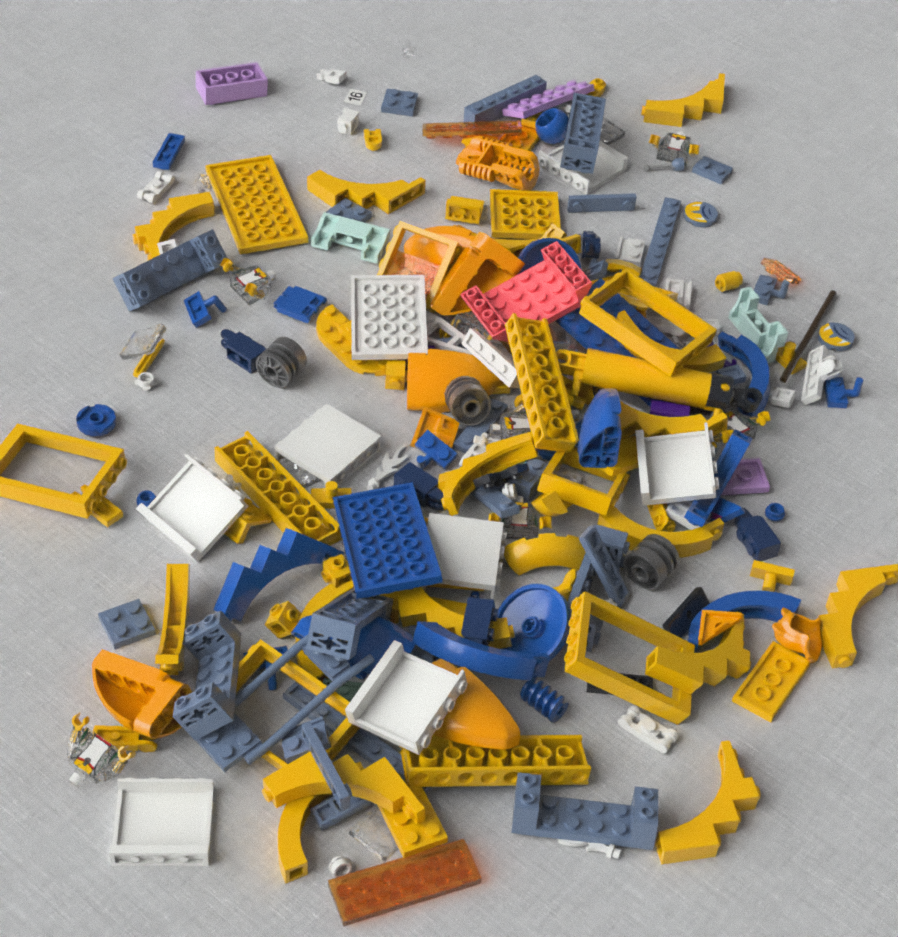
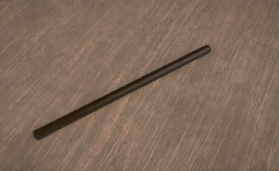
[780,290,837,383]

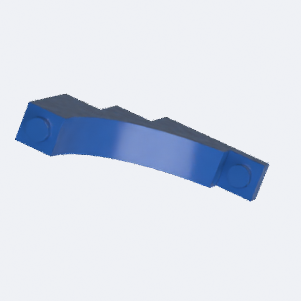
[213,528,345,622]

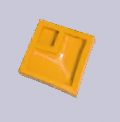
[410,407,460,449]

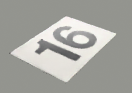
[344,89,367,105]

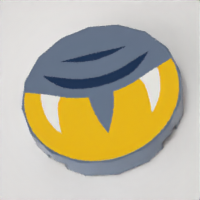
[683,201,718,227]
[818,322,855,351]

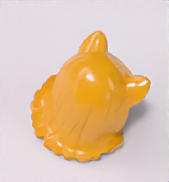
[772,607,822,663]

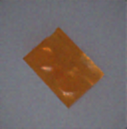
[761,257,801,284]

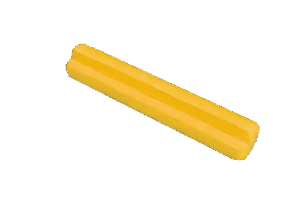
[133,337,165,378]

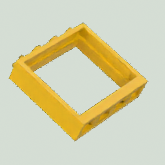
[377,221,462,313]
[537,447,630,516]

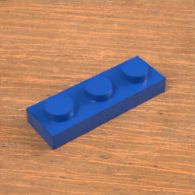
[153,133,185,170]

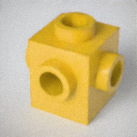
[321,554,352,588]
[265,601,302,639]

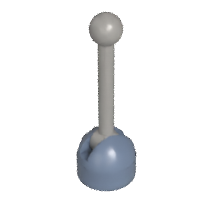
[644,158,684,171]

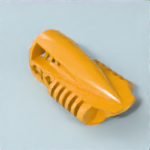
[456,136,540,191]

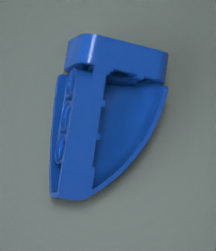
[577,388,622,468]
[291,615,416,680]

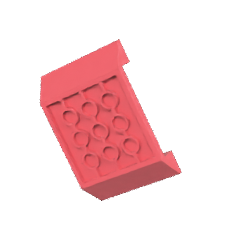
[460,241,592,342]

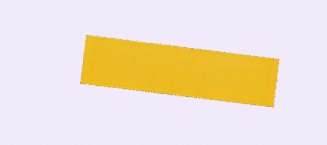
[505,313,579,453]
[214,431,341,546]
[400,735,591,787]

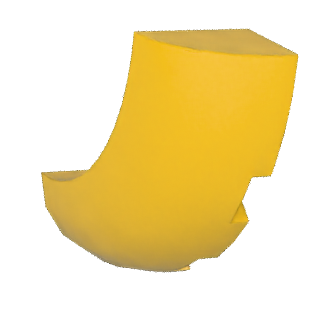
[531,491,573,517]
[504,533,586,576]

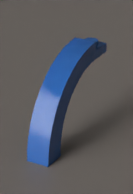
[718,332,770,420]
[684,429,753,527]
[687,590,802,653]
[413,621,550,681]

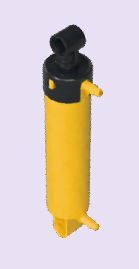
[556,348,762,416]

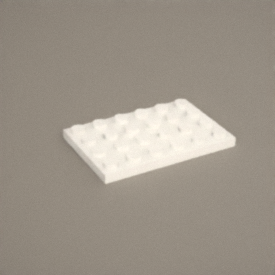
[351,275,428,360]

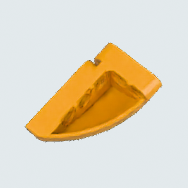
[404,226,476,280]
[429,232,525,316]
[407,349,503,413]
[92,649,192,739]
[431,659,520,750]

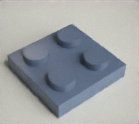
[381,89,418,117]
[326,198,372,223]
[98,599,156,650]

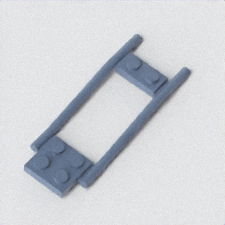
[196,635,375,773]

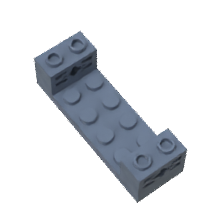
[560,92,606,174]
[112,229,227,311]
[565,524,630,652]
[306,588,394,661]
[173,610,242,741]
[511,772,658,850]

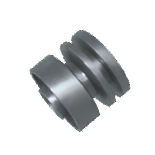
[256,337,307,388]
[444,376,491,426]
[623,534,680,590]

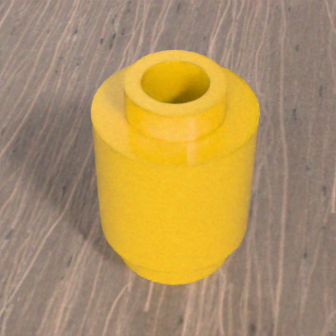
[715,271,743,292]

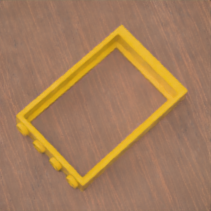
[579,268,717,377]
[0,423,127,519]
[564,591,695,725]
[236,639,360,769]

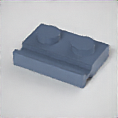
[692,156,733,184]
[281,716,331,764]

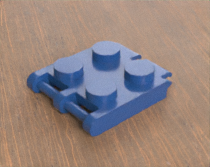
[273,286,327,323]

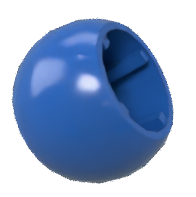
[535,108,569,144]

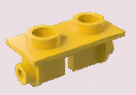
[647,503,676,532]

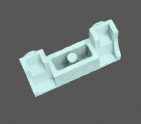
[311,212,390,264]
[728,287,788,363]

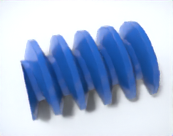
[520,677,569,723]

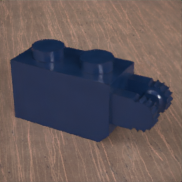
[578,231,601,259]
[221,329,266,374]
[394,462,444,511]
[734,507,781,561]
[461,597,499,646]

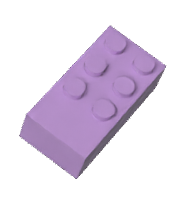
[196,62,268,105]

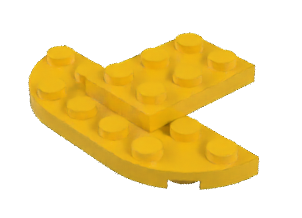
[316,304,390,376]

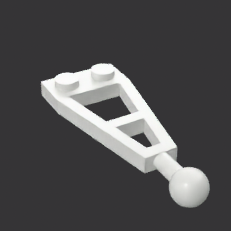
[426,311,473,355]

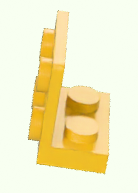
[445,196,484,224]
[224,498,272,544]

